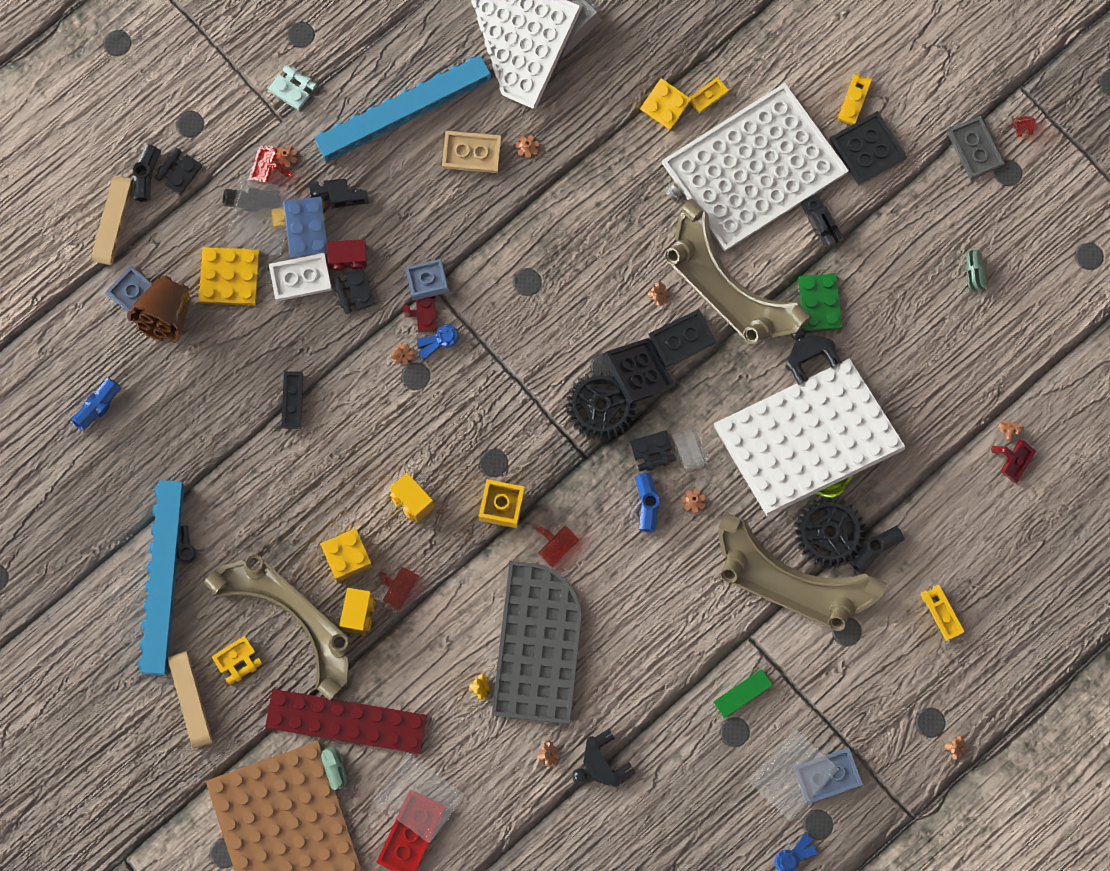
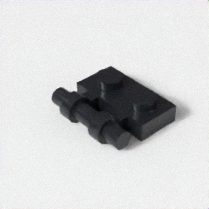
[154,148,202,196]
[333,269,376,314]
[630,430,676,472]

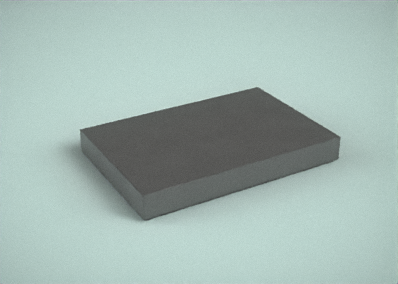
[946,116,1005,180]

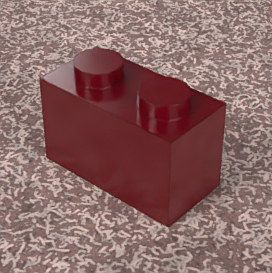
[327,239,367,271]

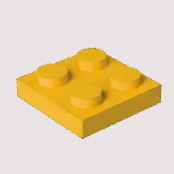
[640,78,692,130]

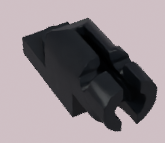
[309,179,369,209]
[801,194,844,248]

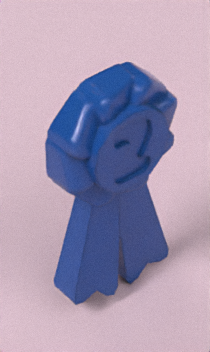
[417,324,459,361]
[774,833,818,871]

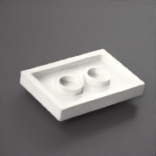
[269,253,332,302]

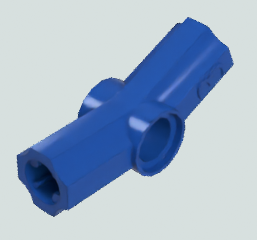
[71,377,122,431]
[634,472,659,533]

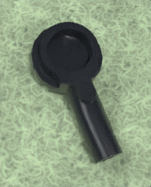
[177,525,197,564]

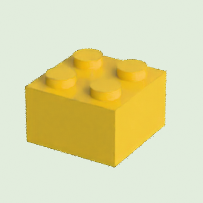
[390,472,435,523]
[479,479,525,528]
[320,528,373,583]
[340,588,376,636]

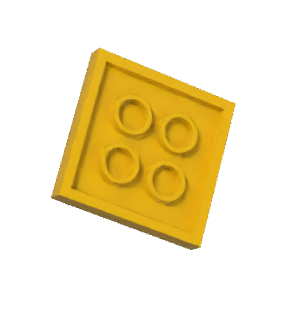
[198,247,260,306]

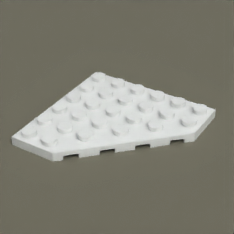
[472,0,582,109]

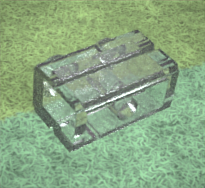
[672,428,710,474]

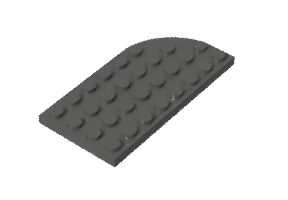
[492,561,581,725]

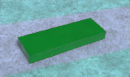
[713,669,773,718]

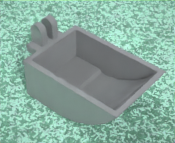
[560,0,601,59]

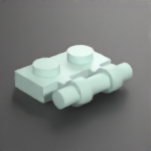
[268,65,317,111]

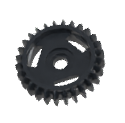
[566,370,636,441]
[794,497,866,569]

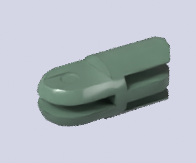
[966,249,988,291]
[321,747,350,790]

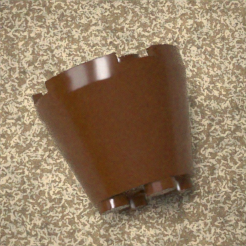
[127,275,190,343]

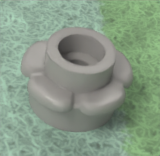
[666,184,682,201]

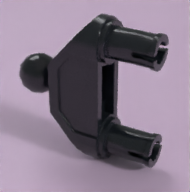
[785,327,842,385]
[572,728,635,788]

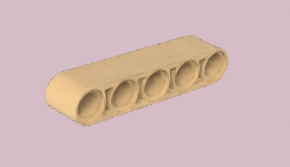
[92,175,134,265]
[168,651,213,749]

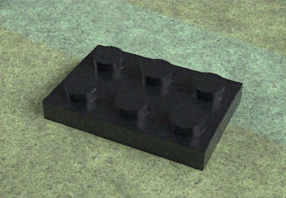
[648,309,717,368]

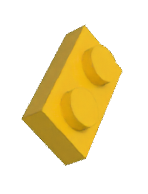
[689,77,729,114]

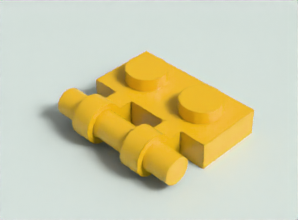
[212,636,263,685]

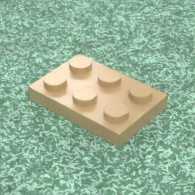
[442,131,501,173]

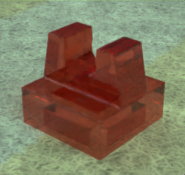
[1012,116,1036,137]

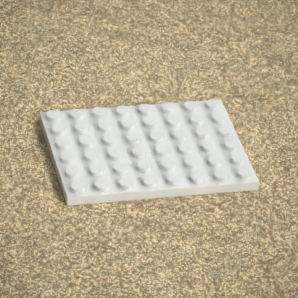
[662,83,849,252]
[714,359,905,517]

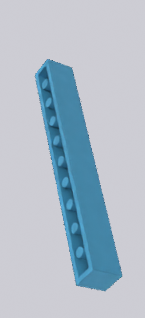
[314,56,491,162]
[138,480,185,676]

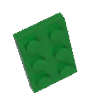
[798,273,842,333]

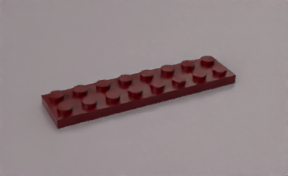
[265,689,427,754]

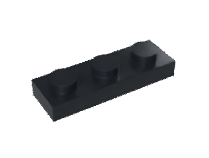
[281,371,304,429]

